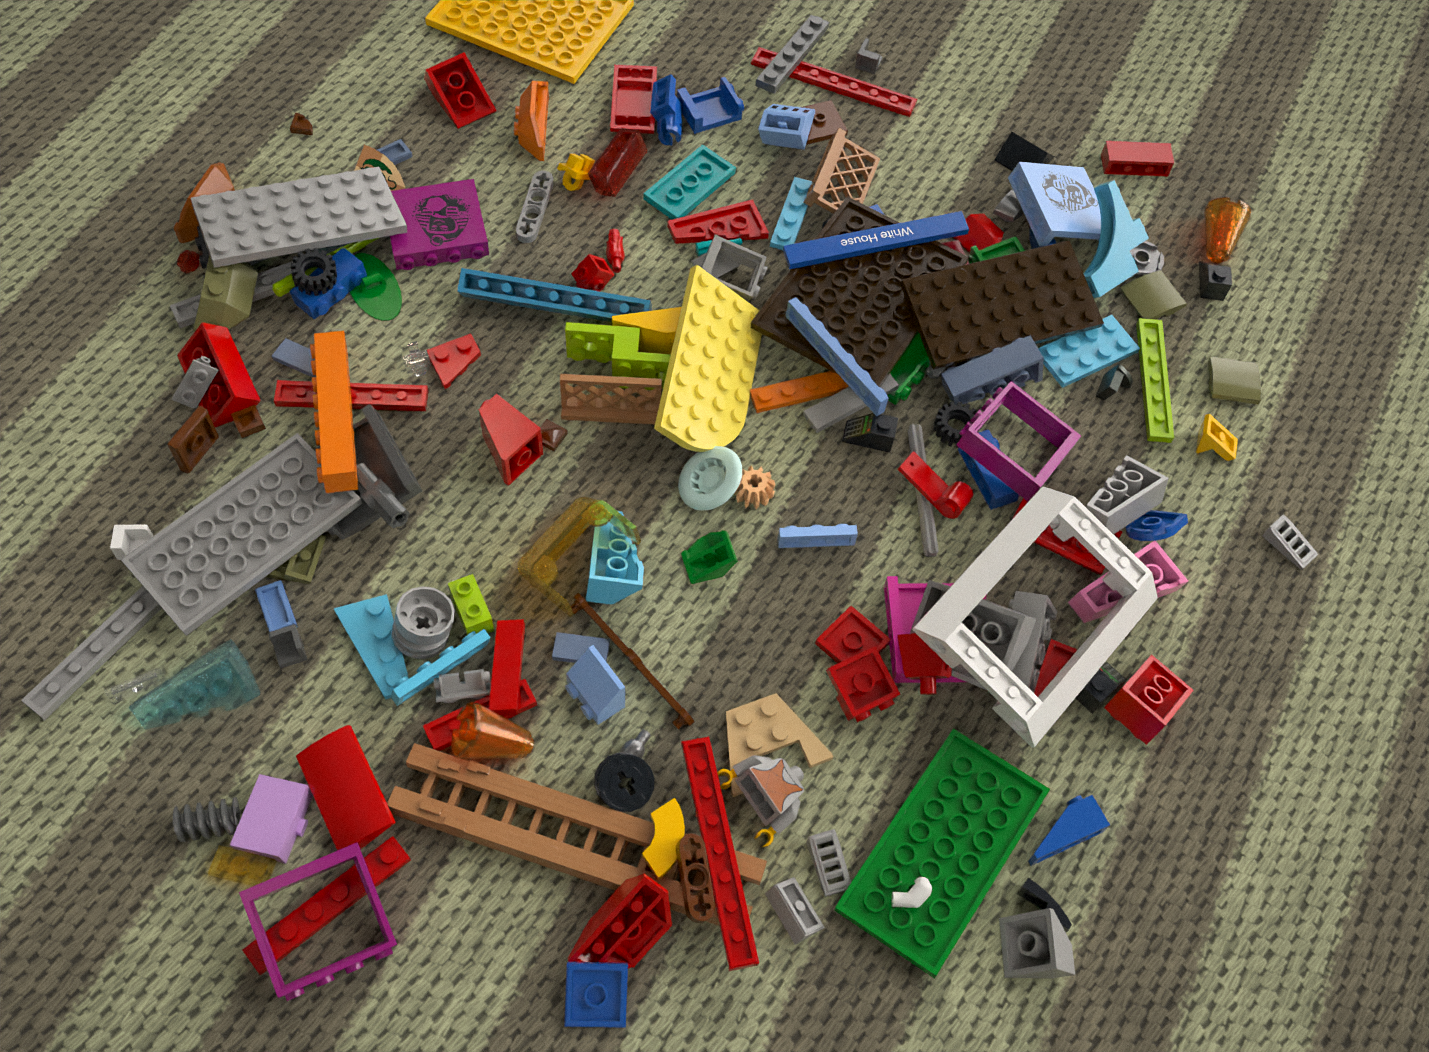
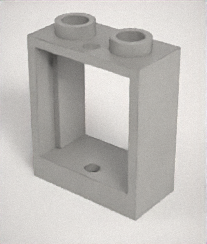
[701,235,767,302]

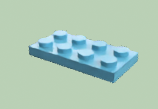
[1038,315,1140,388]

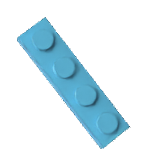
[770,177,812,250]
[391,629,491,706]

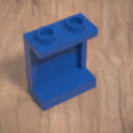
[677,77,744,134]

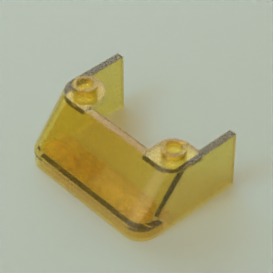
[517,497,641,617]

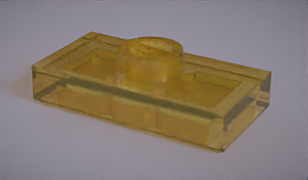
[208,845,277,886]

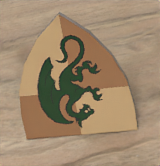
[354,144,405,191]

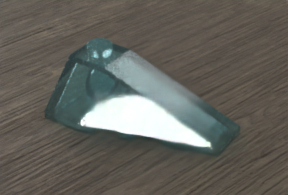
[129,639,261,730]

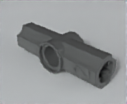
[356,463,410,529]

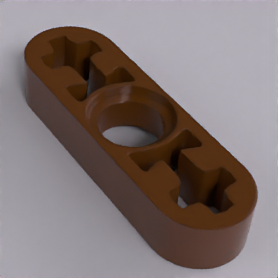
[676,833,715,923]

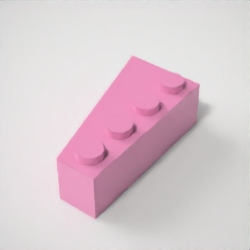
[1068,541,1188,623]

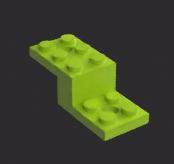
[565,322,671,390]

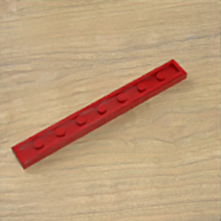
[751,47,917,117]
[681,736,759,971]

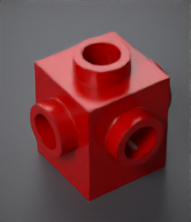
[571,254,614,292]

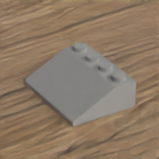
[910,580,1036,690]

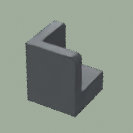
[855,38,883,74]
[268,624,308,668]

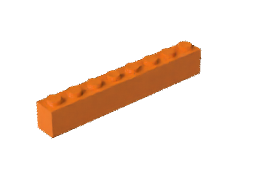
[310,331,358,493]

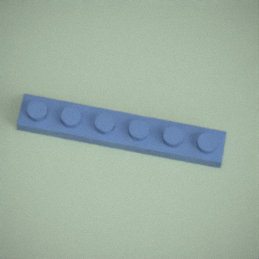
[786,297,888,416]

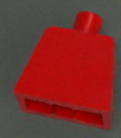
[897,633,952,695]

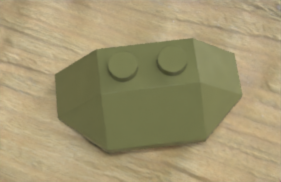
[193,255,258,331]

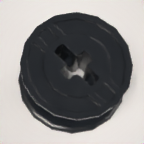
[594,752,655,812]

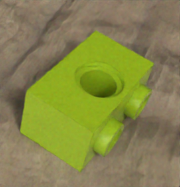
[448,574,494,635]

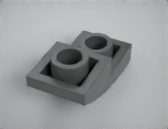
[993,189,1023,222]

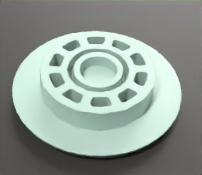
[678,446,742,511]

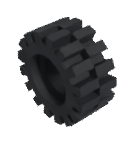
[291,248,337,296]
[934,401,978,448]

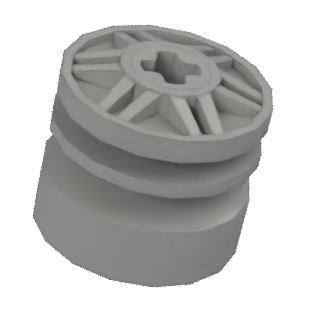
[392,586,455,659]

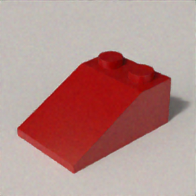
[424,52,497,129]
[1104,654,1194,745]

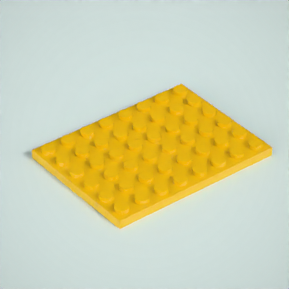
[425,0,634,84]

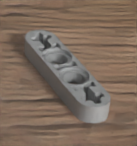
[516,171,553,243]

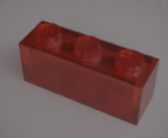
[588,128,648,197]

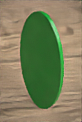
[350,253,402,321]

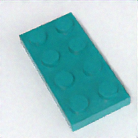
[643,144,736,220]

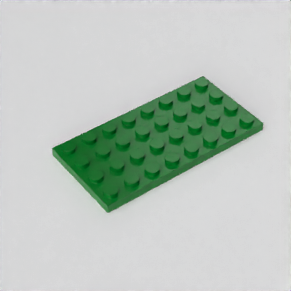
[834,729,1050,979]

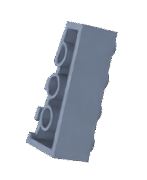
[941,335,1044,405]

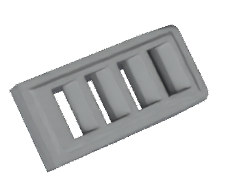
[1262,514,1318,570]
[806,829,851,897]

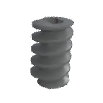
[173,797,240,842]

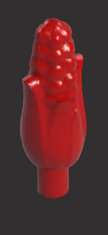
[606,229,625,273]

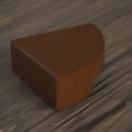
[290,113,313,136]

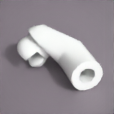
[892,877,932,908]

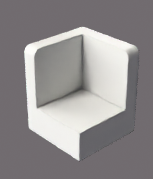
[110,525,153,560]

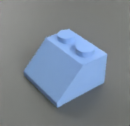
[565,645,625,725]

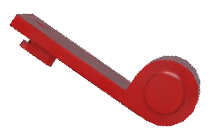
[897,451,974,519]

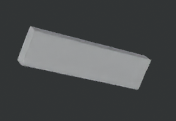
[803,374,899,433]

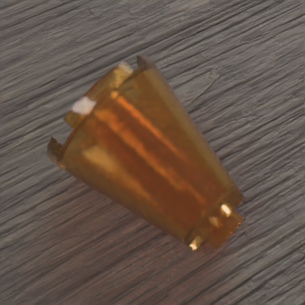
[1204,197,1251,263]
[451,702,534,759]

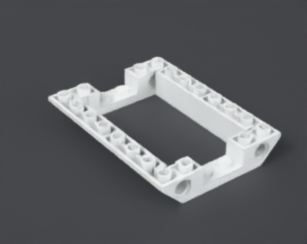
[912,487,1158,748]

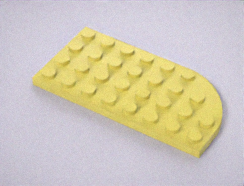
[654,265,762,452]

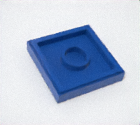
[564,962,628,1028]

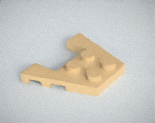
[725,693,833,797]

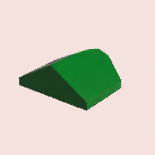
[681,530,738,584]

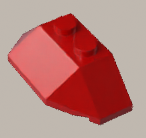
[568,873,672,969]

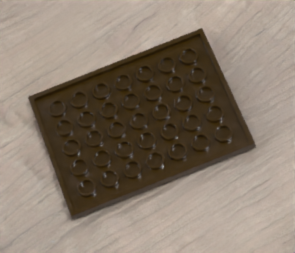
[750,196,969,387]

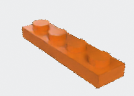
[750,371,848,413]

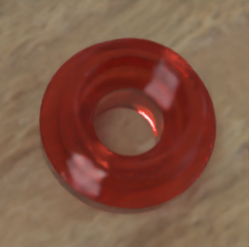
[177,250,200,274]

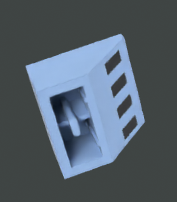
[758,104,815,150]

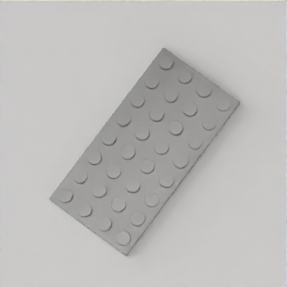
[191,167,407,268]
[121,433,363,636]

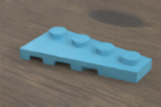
[334,594,409,700]

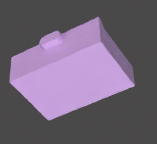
[230,774,313,864]

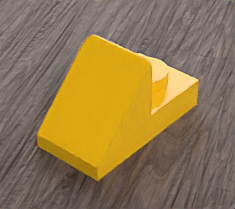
[1196,414,1238,461]

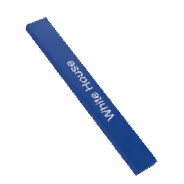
[783,211,969,269]

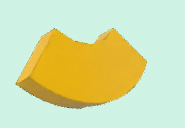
[642,798,685,880]

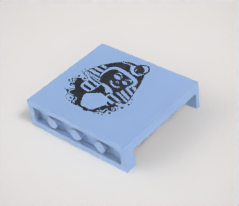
[1008,162,1101,246]

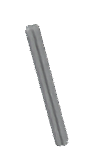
[908,424,939,557]

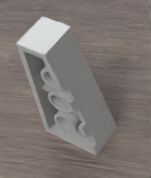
[1086,455,1169,534]

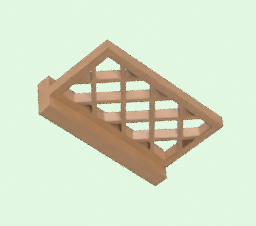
[803,128,880,214]
[560,374,662,424]

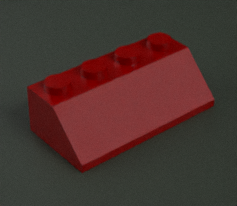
[177,322,261,428]

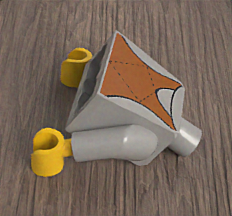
[717,755,804,847]

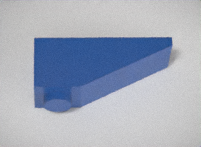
[1028,795,1110,866]

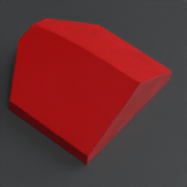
[953,213,1004,253]

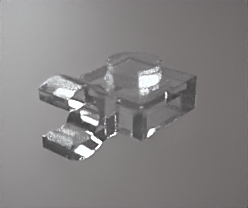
[402,341,432,377]

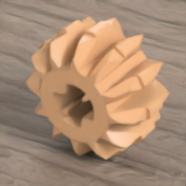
[733,466,775,510]

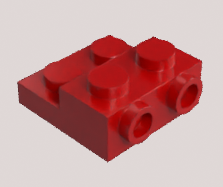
[826,646,900,723]

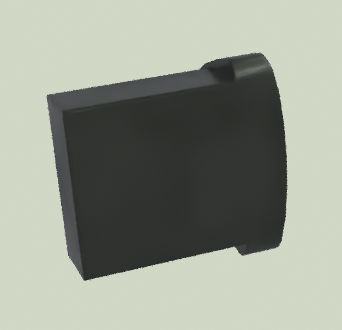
[1096,364,1133,400]

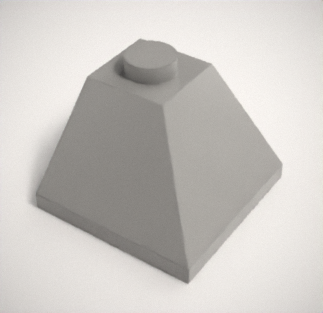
[999,908,1075,978]

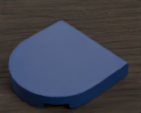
[1126,510,1188,541]

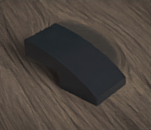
[1017,878,1072,933]

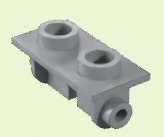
[171,356,218,408]
[434,669,491,703]

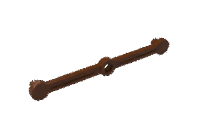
[568,593,695,730]

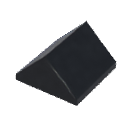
[994,131,1054,171]

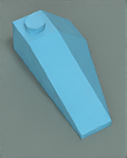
[586,508,644,605]

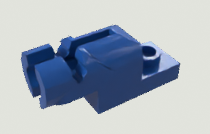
[650,74,683,146]

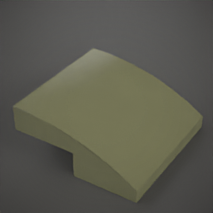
[1120,270,1187,320]
[1208,356,1261,405]
[266,535,326,584]

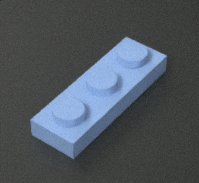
[777,524,858,548]

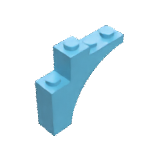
[1083,180,1149,298]

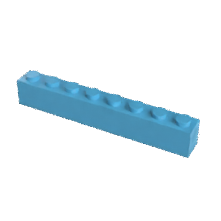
[457,268,652,322]

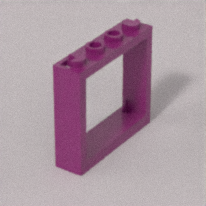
[956,381,1081,501]
[239,842,397,1001]

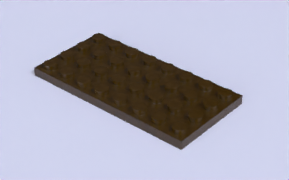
[900,241,1104,370]

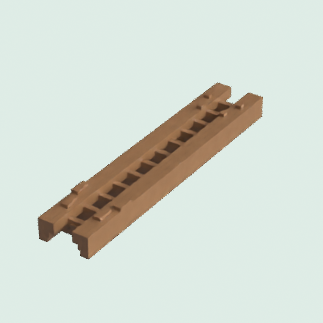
[387,743,767,926]

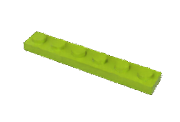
[1136,318,1174,443]

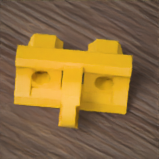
[557,153,596,191]

